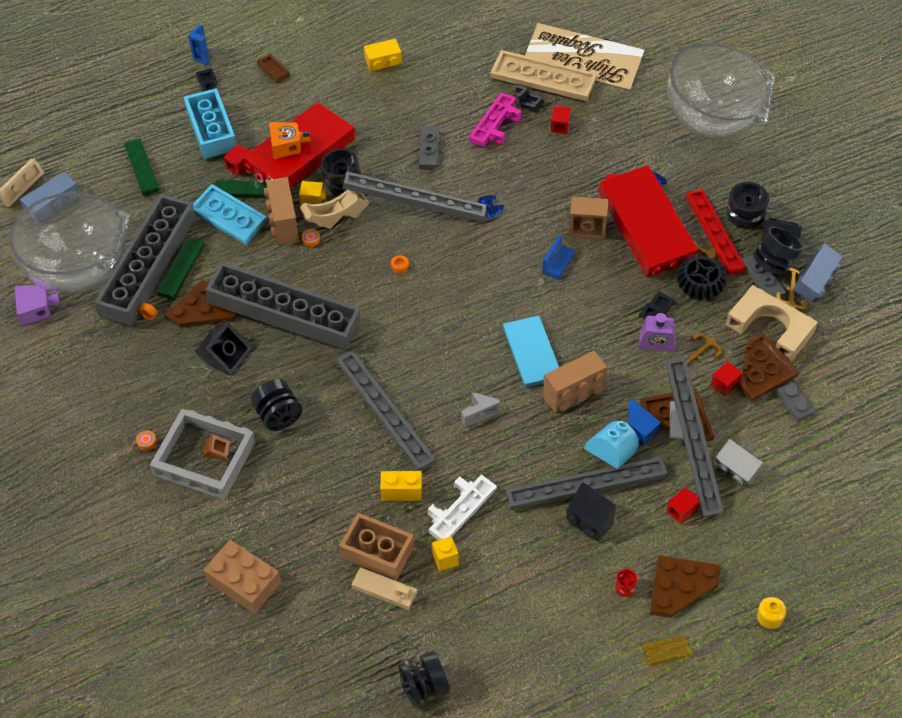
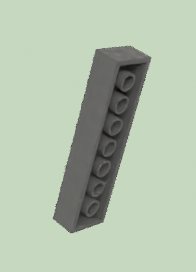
[94,194,196,326]
[205,262,360,350]

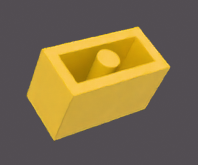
[364,39,402,71]
[380,471,422,501]

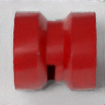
[615,569,637,597]

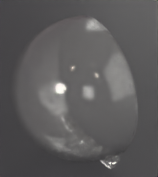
[666,43,776,140]
[9,192,131,294]

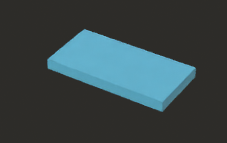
[193,184,268,245]
[503,316,559,388]

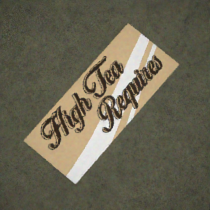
[525,23,644,89]

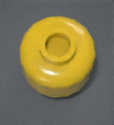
[757,597,787,629]

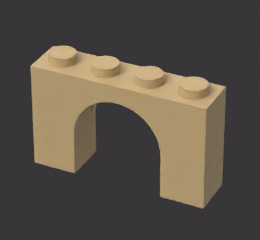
[726,285,818,363]

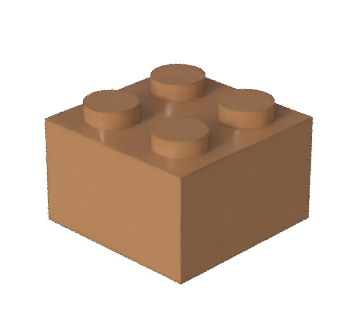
[569,197,608,239]

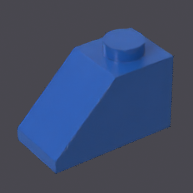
[628,399,661,447]

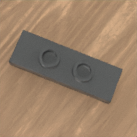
[419,126,440,169]
[742,255,786,298]

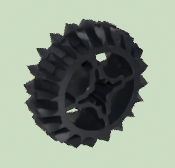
[676,254,727,301]

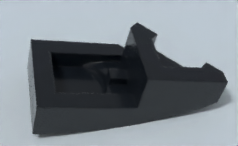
[196,68,217,92]
[515,85,544,112]
[639,291,675,318]

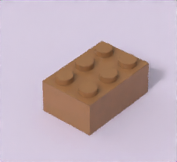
[264,177,299,244]
[543,351,607,413]
[339,513,415,580]
[203,540,281,614]

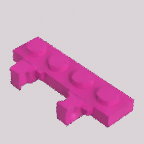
[468,93,522,147]

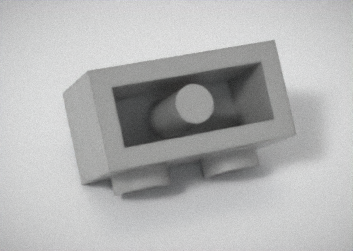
[715,439,763,486]

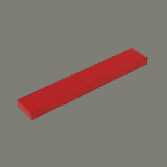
[686,189,746,276]

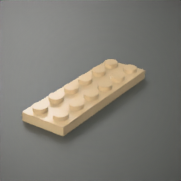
[490,50,597,101]

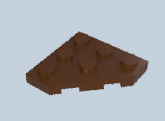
[165,279,240,328]
[740,333,799,402]
[640,388,714,442]
[650,555,721,618]

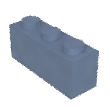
[20,172,80,223]
[792,244,842,303]

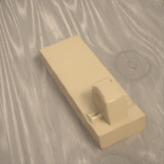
[0,159,45,207]
[351,567,418,610]

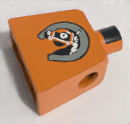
[269,122,310,159]

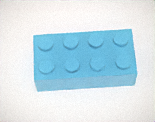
[184,88,236,159]

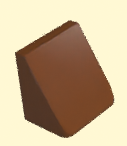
[203,435,230,460]

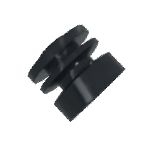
[321,149,362,196]
[753,227,803,275]
[251,379,303,431]
[398,650,450,707]

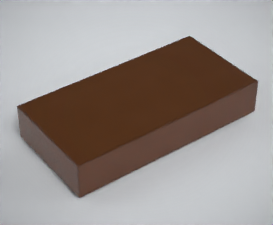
[257,54,290,84]

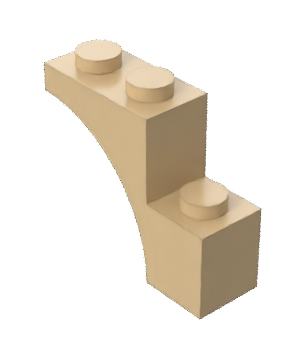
[300,190,369,229]

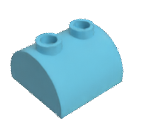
[584,421,639,469]

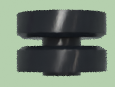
[726,182,769,228]

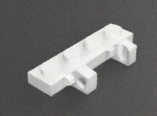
[428,474,497,540]

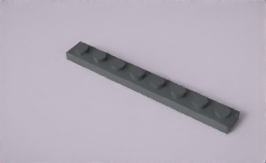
[343,171,486,222]
[336,350,436,471]
[665,357,724,517]
[506,457,667,510]

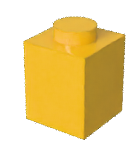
[299,181,327,206]
[432,536,459,571]

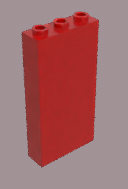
[243,102,355,188]
[598,165,698,277]

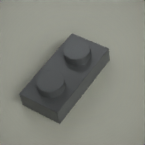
[776,382,815,422]

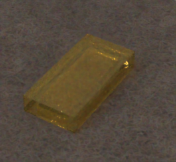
[642,635,691,667]

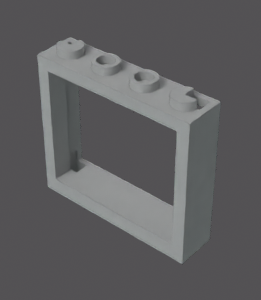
[150,409,255,500]

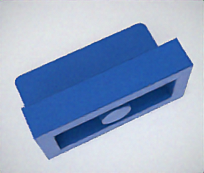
[188,24,210,66]
[542,235,575,280]

